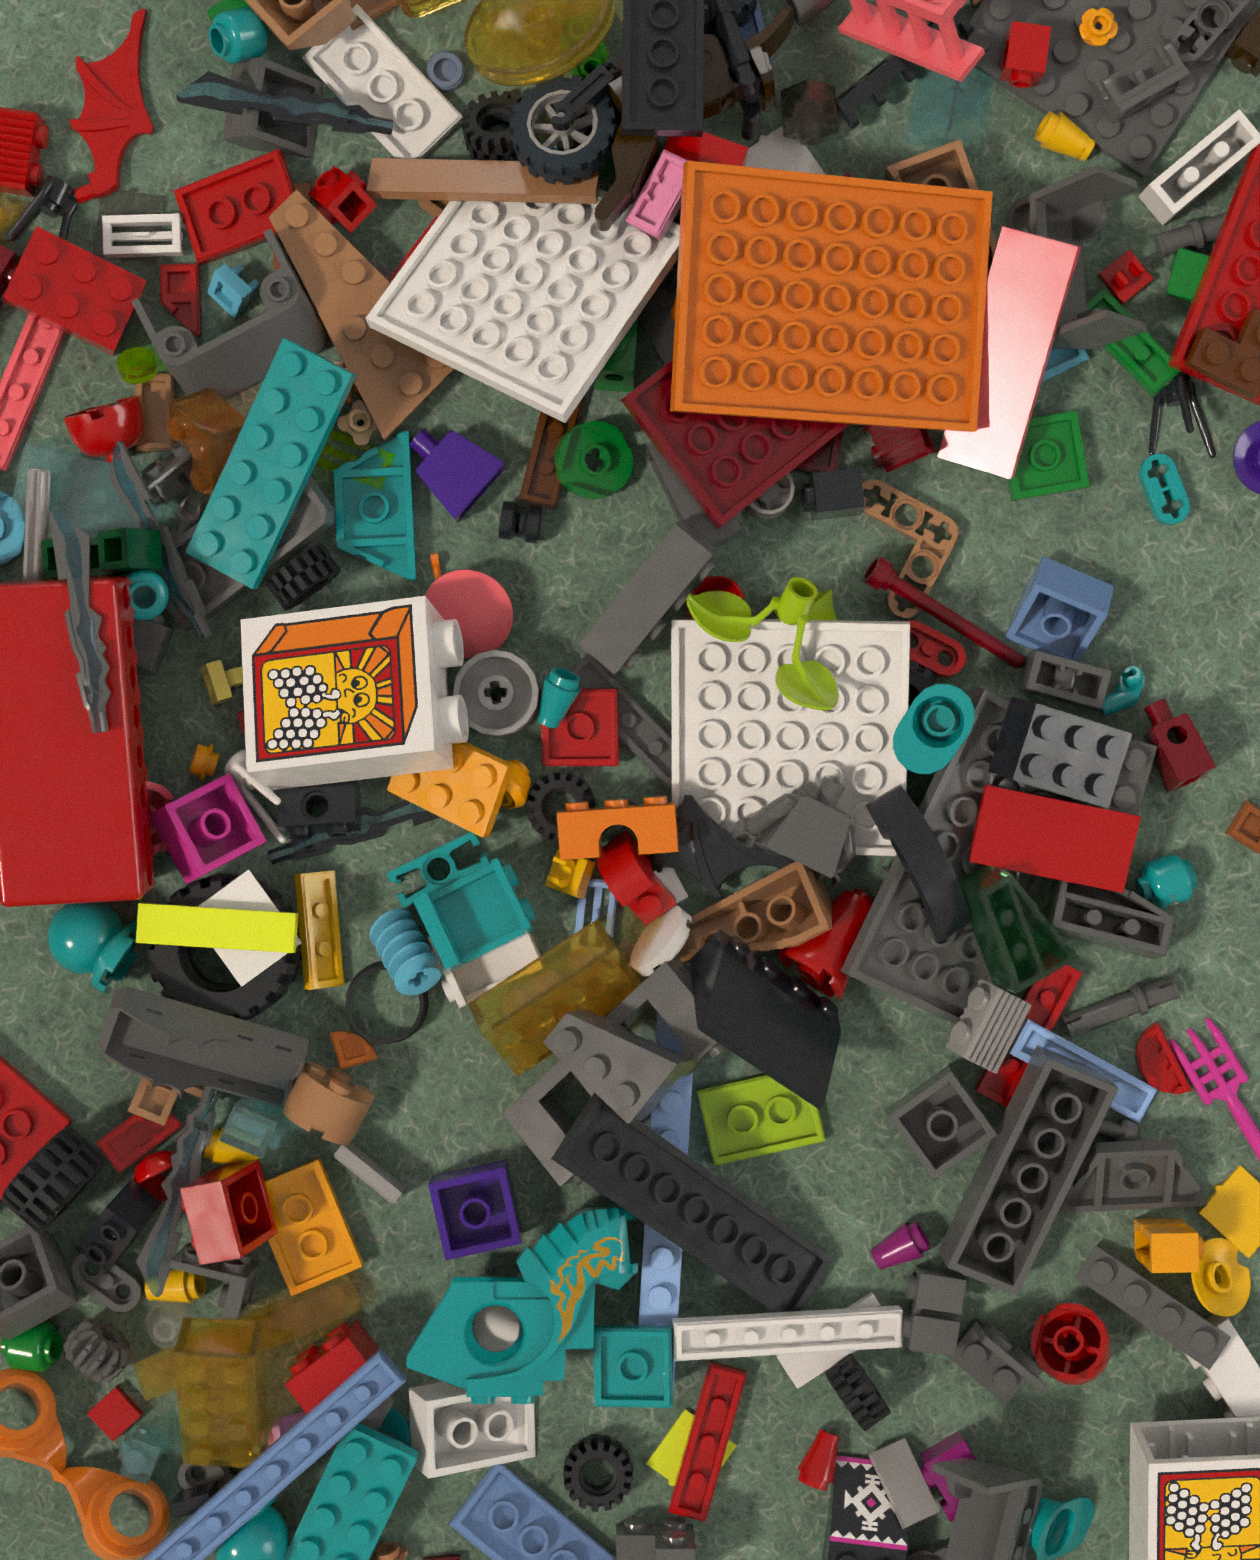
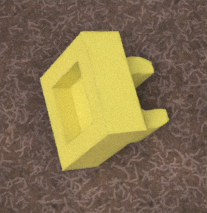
[200,660,243,706]

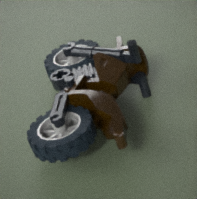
[510,0,794,231]

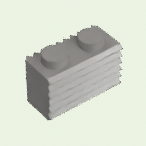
[946,979,1032,1074]

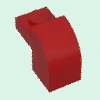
[597,830,677,926]

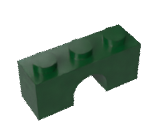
[41,527,163,580]

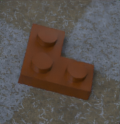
[1184,309,1260,399]

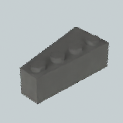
[578,518,719,675]

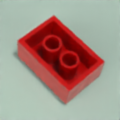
[3,226,147,356]

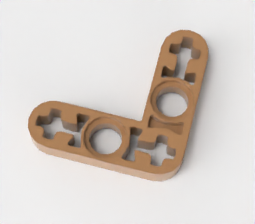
[861,479,958,619]

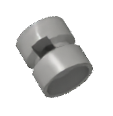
[745,473,795,520]

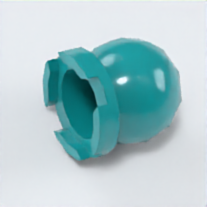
[47,902,139,995]
[214,1495,290,1560]

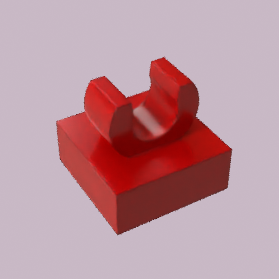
[1097,249,1153,305]

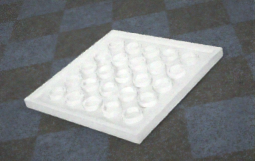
[365,156,680,423]
[671,617,910,856]

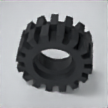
[461,91,521,161]
[266,544,341,611]
[526,772,596,842]
[825,1354,891,1431]
[563,1434,633,1512]

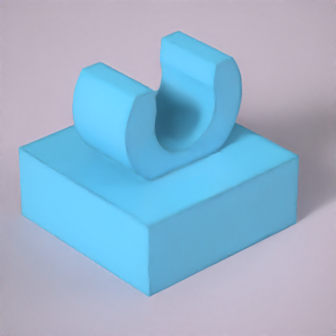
[207,263,259,319]

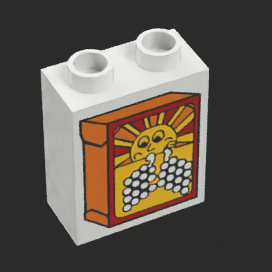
[240,596,469,790]
[1129,1417,1260,1560]

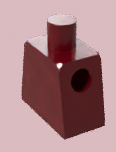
[1143,699,1216,793]

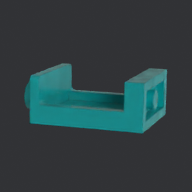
[412,857,537,972]

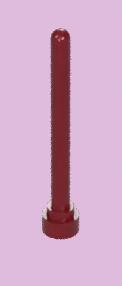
[863,555,1025,668]

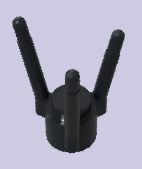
[5,176,78,242]
[1149,372,1216,458]

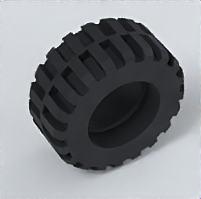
[146,874,302,1020]

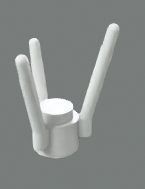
[225,750,286,843]

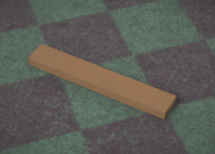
[366,158,602,204]

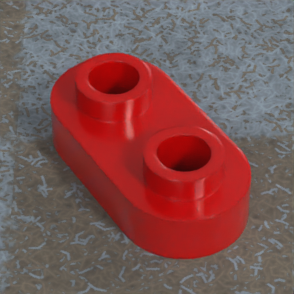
[906,620,966,679]

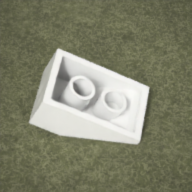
[409,1382,536,1479]

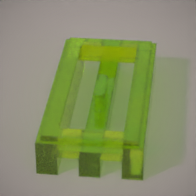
[315,430,395,490]

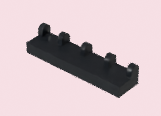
[827,8,974,129]

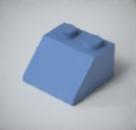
[1005,556,1114,662]

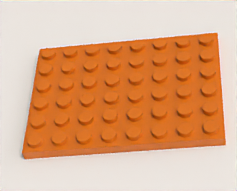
[670,161,993,433]

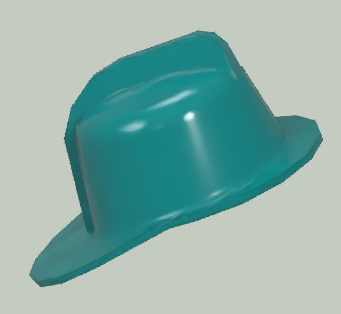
[893,684,975,774]
[1029,1497,1095,1560]

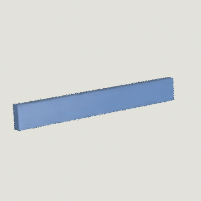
[143,1348,407,1560]

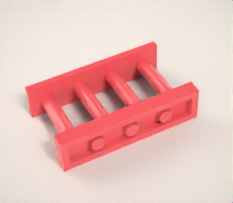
[838,0,985,82]

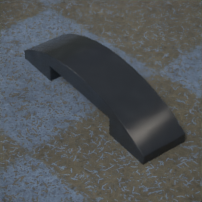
[865,785,972,942]

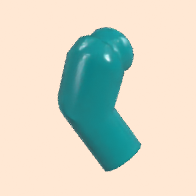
[1100,665,1145,717]

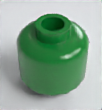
[1,1321,63,1372]

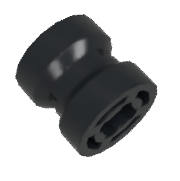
[499,500,543,544]

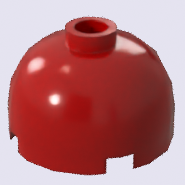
[64,396,145,463]
[1031,1303,1112,1385]

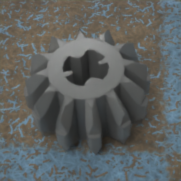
[63,1318,133,1383]

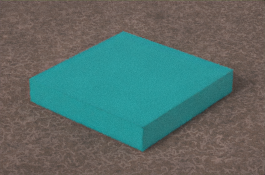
[593,1325,674,1408]

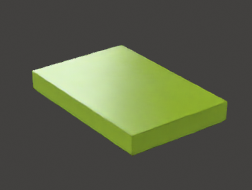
[697,1074,826,1166]

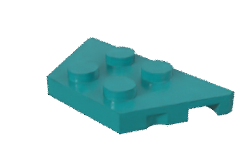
[333,431,417,581]

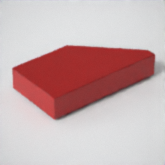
[159,264,202,337]

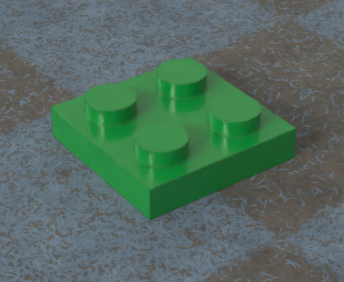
[1007,411,1090,502]

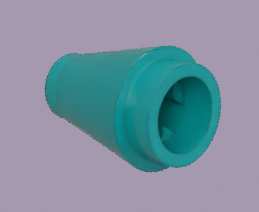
[537,667,581,728]

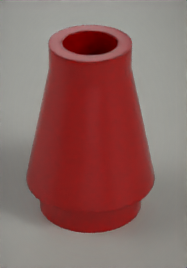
[797,1429,841,1491]

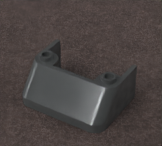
[1006,165,1146,350]
[131,229,328,408]
[932,1458,1042,1560]

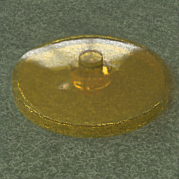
[464,0,616,87]

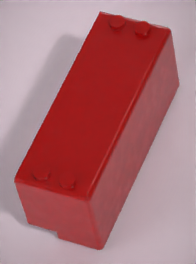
[0,575,157,907]

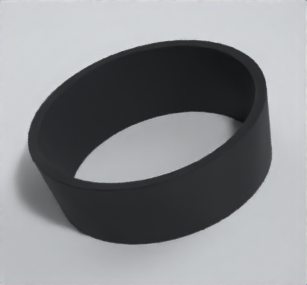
[346,961,429,1044]

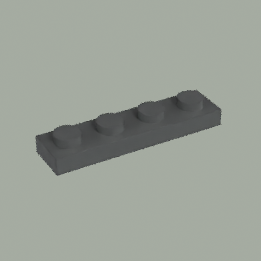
[1075,1245,1231,1370]

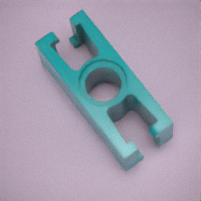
[386,832,491,908]

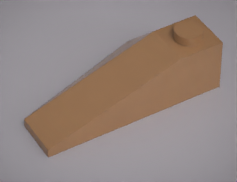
[678,861,832,963]

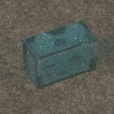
[219,1097,292,1159]

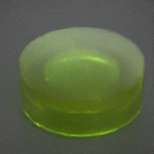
[116,347,157,384]

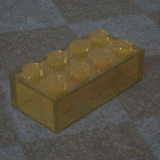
[468,919,642,1077]
[174,1317,268,1468]

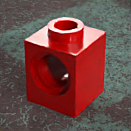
[999,21,1051,88]

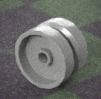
[453,650,540,737]

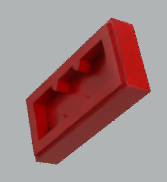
[96,1110,183,1173]

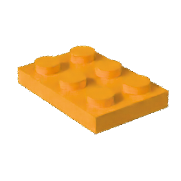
[387,742,515,838]
[264,1158,364,1296]

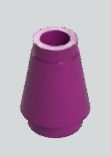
[870,1221,931,1270]

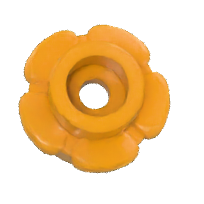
[1079,7,1118,46]
[189,744,219,780]

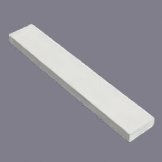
[672,1305,903,1361]

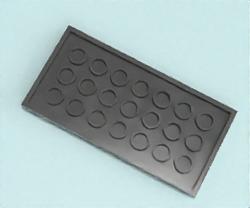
[840,687,1079,1024]

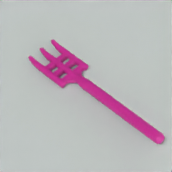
[1169,1017,1260,1161]

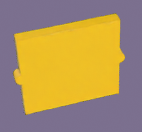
[1197,1165,1260,1258]

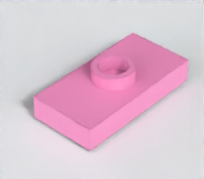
[625,149,687,241]

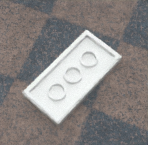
[302,4,463,159]

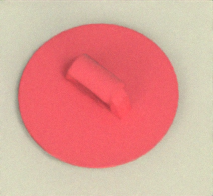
[424,569,513,658]

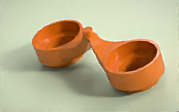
[0,1368,170,1560]

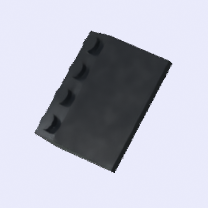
[690,929,841,1109]

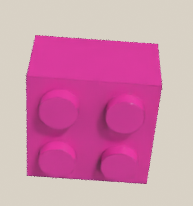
[151,773,267,885]

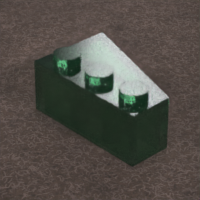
[958,865,1080,994]

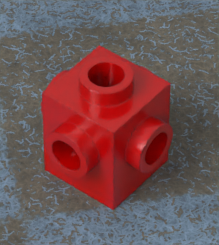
[308,166,377,233]

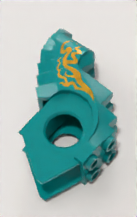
[406,1205,638,1404]

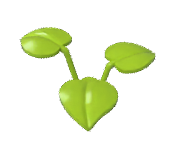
[687,577,839,711]

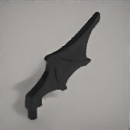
[602,794,794,898]

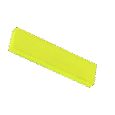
[136,903,298,953]

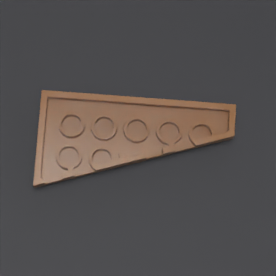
[269,189,455,441]

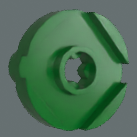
[555,421,633,500]

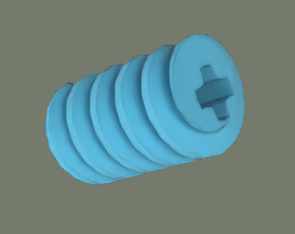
[369,908,442,996]

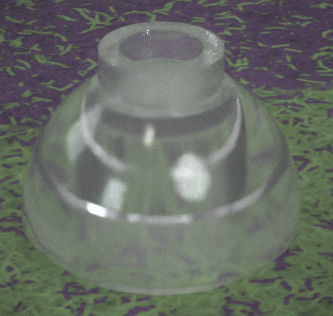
[144,1300,198,1350]

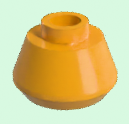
[501,759,531,809]

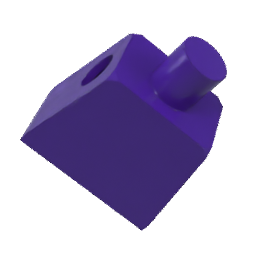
[410,428,506,522]

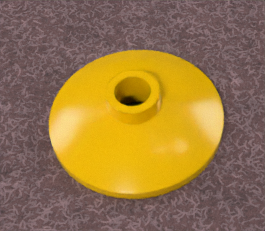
[1191,1238,1251,1317]

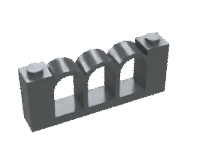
[503,959,728,1187]

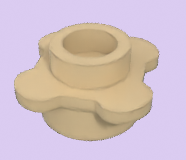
[337,400,378,446]

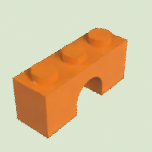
[557,796,679,860]

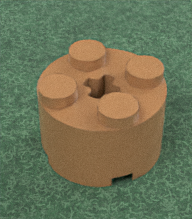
[282,1060,376,1146]

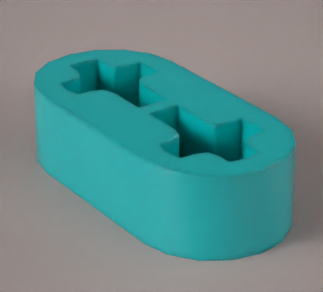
[1138,453,1190,526]

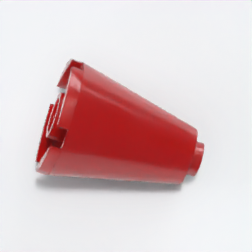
[776,889,874,999]

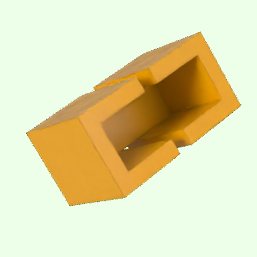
[1134,1218,1205,1273]

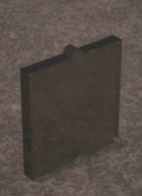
[93,188,166,264]

